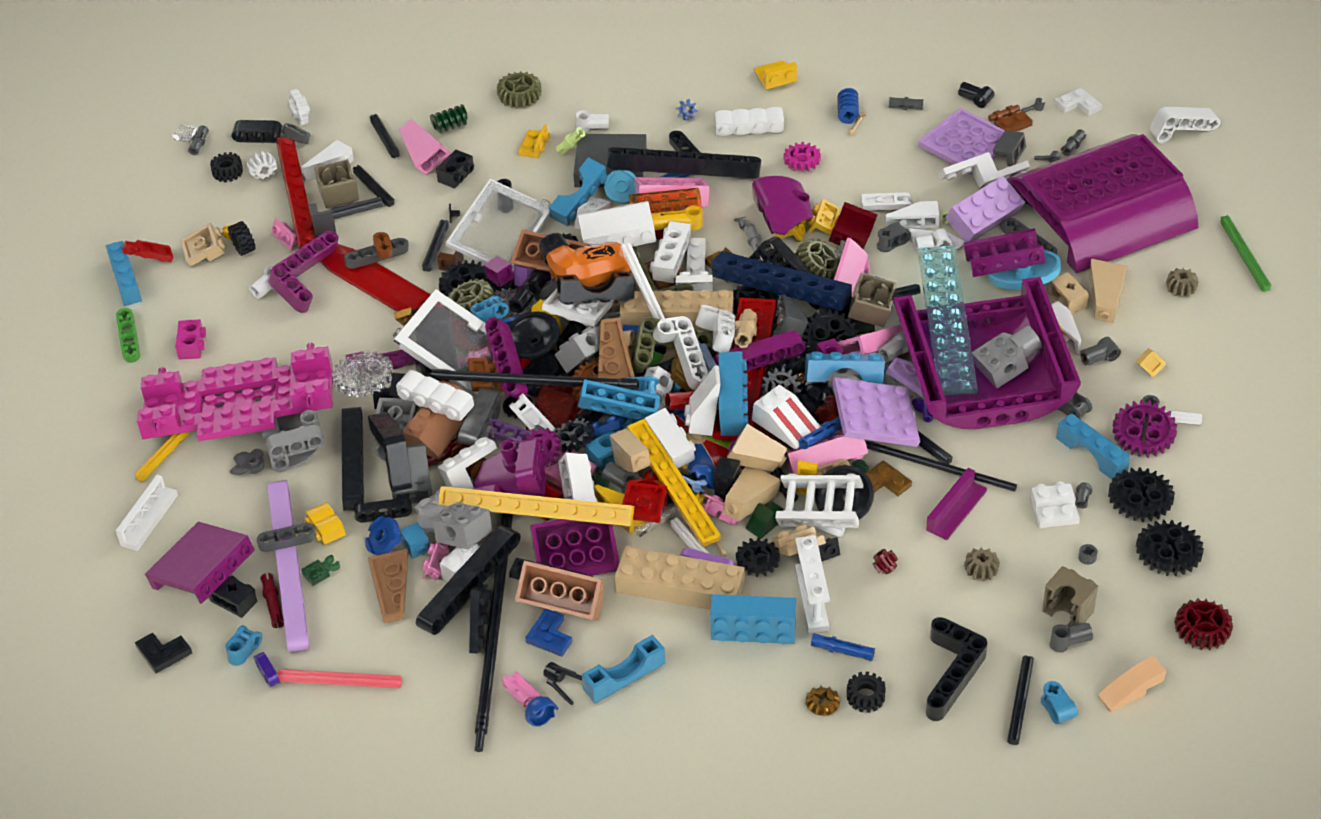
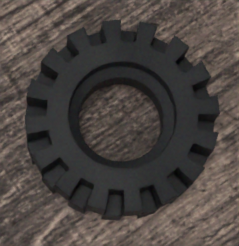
[210,152,243,182]
[228,221,256,256]
[847,671,886,713]

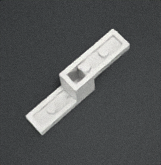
[938,152,1030,188]
[414,437,497,515]

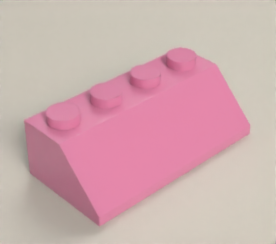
[634,177,709,209]
[834,238,871,295]
[784,429,868,474]

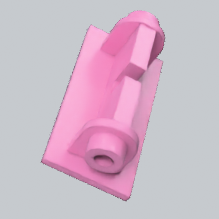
[271,218,297,251]
[701,494,738,525]
[421,542,450,580]
[501,671,542,708]

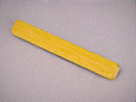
[135,432,189,482]

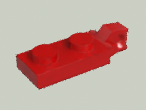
[122,240,174,262]

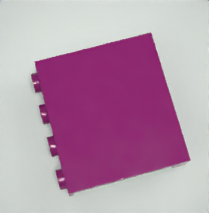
[145,522,255,604]

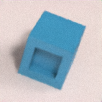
[400,522,430,559]

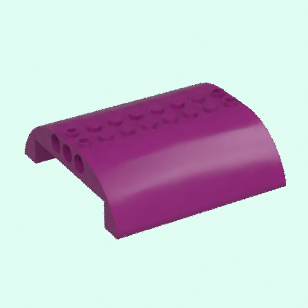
[893,277,1081,429]

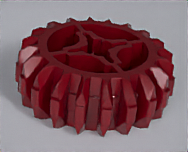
[1174,598,1233,651]

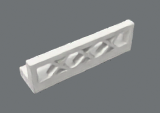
[116,475,178,551]

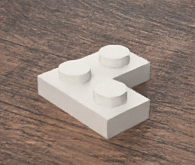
[1054,87,1102,116]

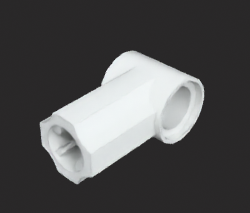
[575,110,609,133]
[249,265,275,299]

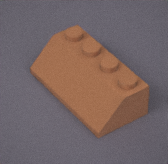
[510,229,590,273]
[403,381,474,459]
[514,560,603,620]

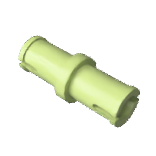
[556,127,585,155]

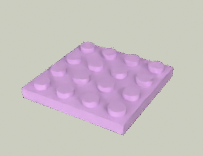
[918,108,1005,175]
[832,377,920,447]

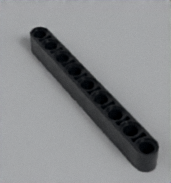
[607,147,762,179]

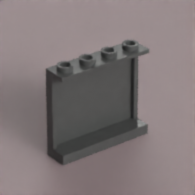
[573,134,647,187]

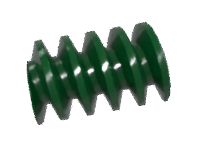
[430,104,468,134]

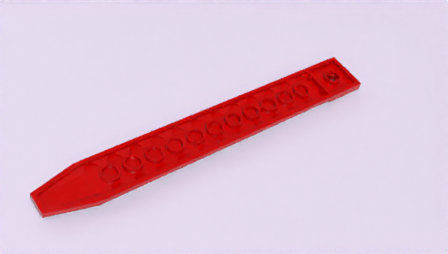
[320,244,531,369]

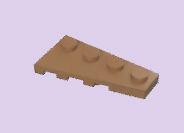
[598,318,635,379]
[368,549,408,623]

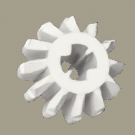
[247,151,277,181]

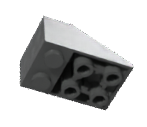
[771,294,808,337]
[392,444,433,504]

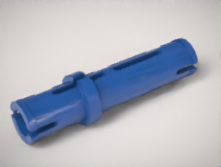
[799,417,842,449]
[811,633,875,661]

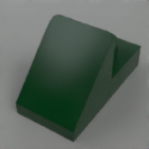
[746,501,785,539]

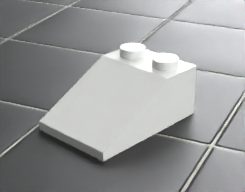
[684,366,721,436]

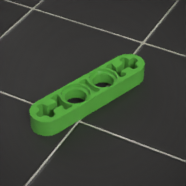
[116,308,140,363]

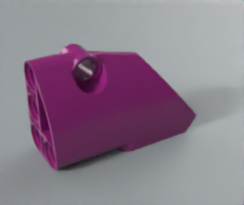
[752,176,813,235]
[473,438,546,497]

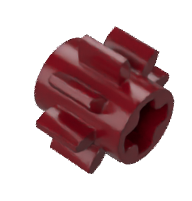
[872,549,898,574]

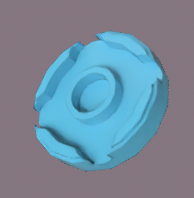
[604,170,636,204]

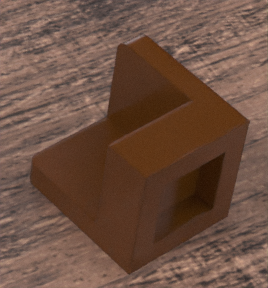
[437,251,464,271]

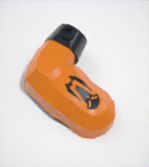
[539,233,631,288]

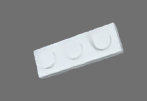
[686,238,706,275]

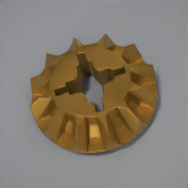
[806,685,840,716]

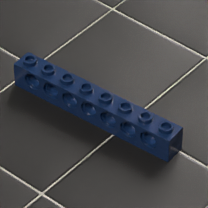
[711,251,852,311]

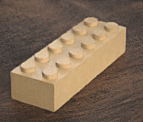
[620,290,734,330]
[615,546,745,610]

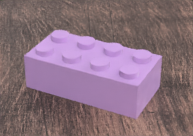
[945,176,1025,242]

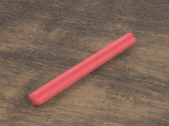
[277,669,402,688]

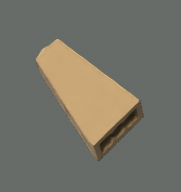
[1089,259,1128,323]
[722,466,781,521]

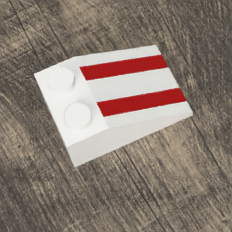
[752,385,821,450]

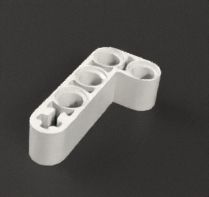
[1150,107,1221,144]
[695,305,735,352]
[653,316,708,390]

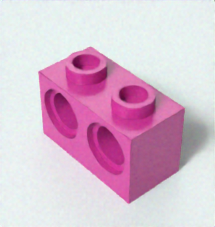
[175,319,206,360]

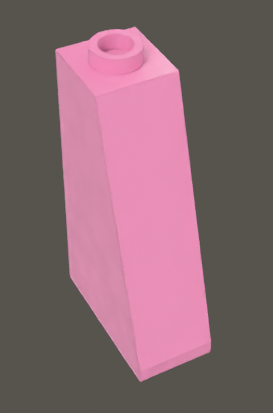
[399,119,451,175]
[837,324,902,355]

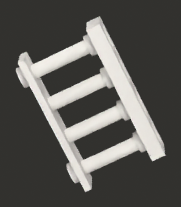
[775,474,863,528]
[795,536,830,633]

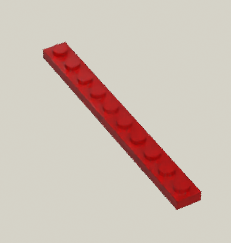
[276,137,316,249]

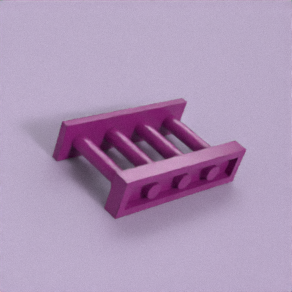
[963,228,1045,277]

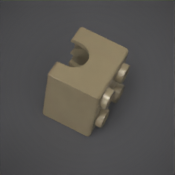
[314,159,359,208]
[848,273,896,328]
[1042,566,1098,626]

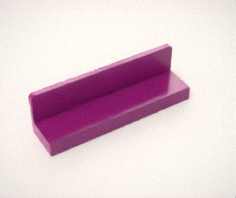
[926,467,987,540]

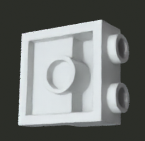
[1030,482,1080,528]

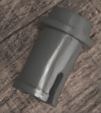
[1075,482,1092,509]

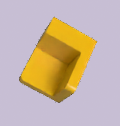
[1135,348,1167,377]

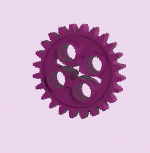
[1112,400,1177,458]

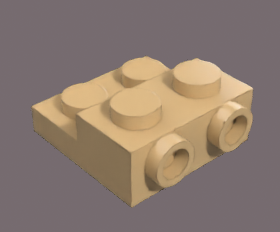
[180,223,226,266]
[771,523,826,556]

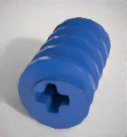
[837,88,859,124]

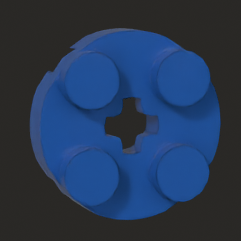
[365,516,402,555]

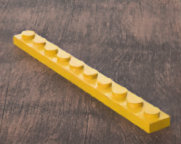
[438,486,634,527]

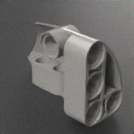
[261,410,325,472]

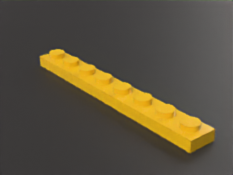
[627,419,721,547]

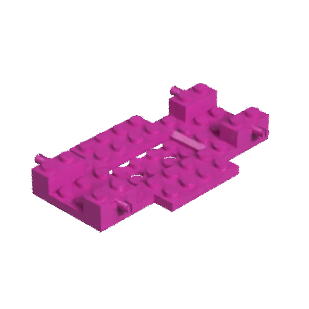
[137,342,333,441]

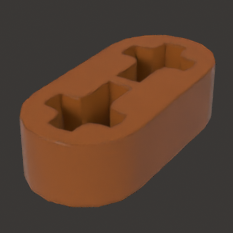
[373,232,392,259]

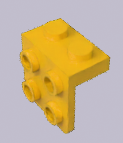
[754,61,797,90]

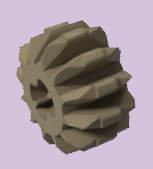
[1166,267,1198,297]
[964,547,1000,582]

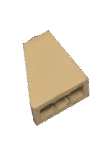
[727,424,788,472]
[610,428,651,473]

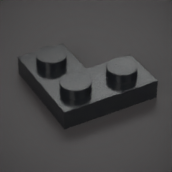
[135,633,192,674]

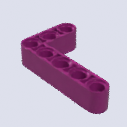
[268,231,339,313]

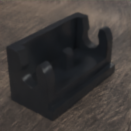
[774,345,817,379]

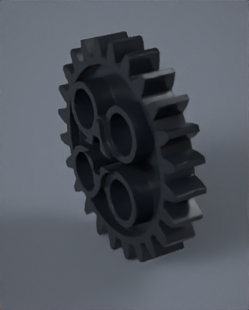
[439,260,498,297]
[802,309,859,354]
[1108,467,1175,522]
[1136,519,1204,576]

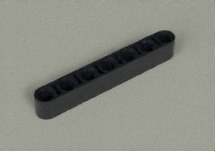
[342,407,364,511]
[416,525,521,635]

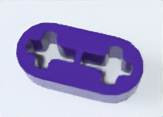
[253,652,280,687]

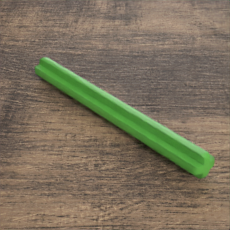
[1220,215,1271,292]

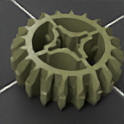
[497,71,542,108]
[795,238,840,280]
[446,278,495,321]

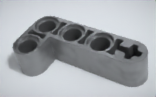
[458,387,500,446]

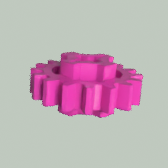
[784,142,821,172]

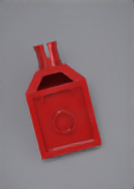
[622,470,667,523]

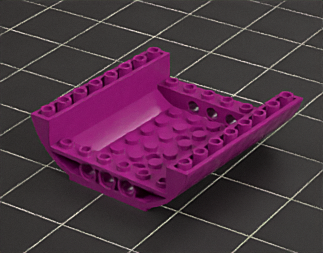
[1006,134,1199,274]

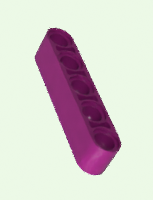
[485,317,528,400]
[713,330,806,372]

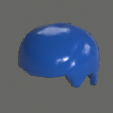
[689,463,715,489]
[525,696,559,727]

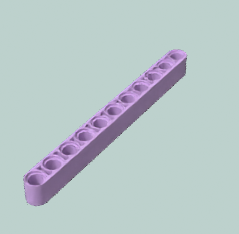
[267,480,310,653]

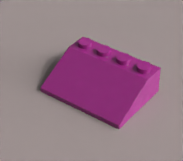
[530,520,620,576]

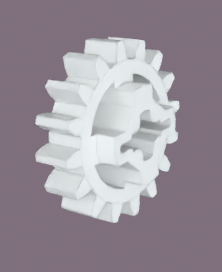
[287,88,310,126]

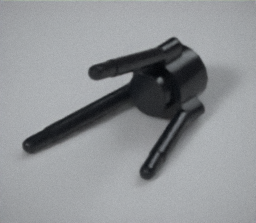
[543,662,582,705]

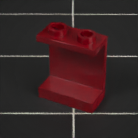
[829,202,878,250]

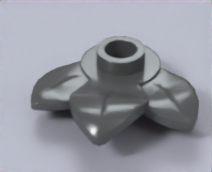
[230,449,265,475]

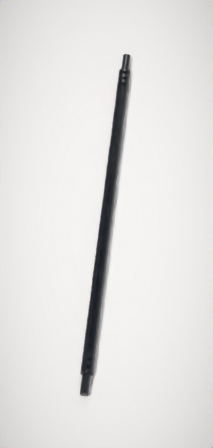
[474,444,519,752]

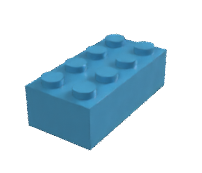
[719,352,748,436]
[710,594,796,644]

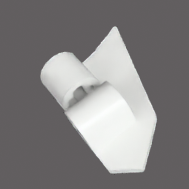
[909,228,965,253]

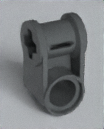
[877,222,911,252]
[1058,392,1092,420]

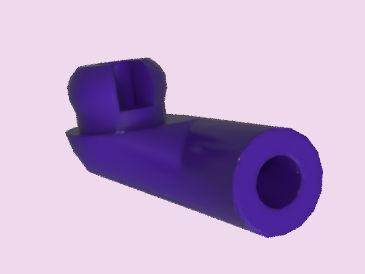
[912,397,933,422]

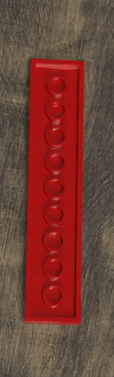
[712,298,777,441]

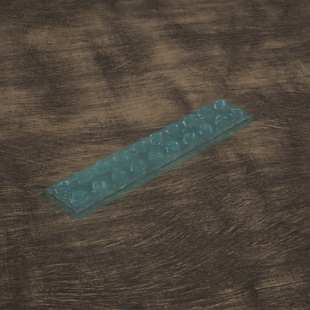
[918,246,978,395]

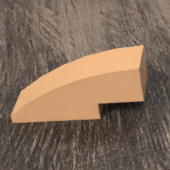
[1098,656,1166,712]

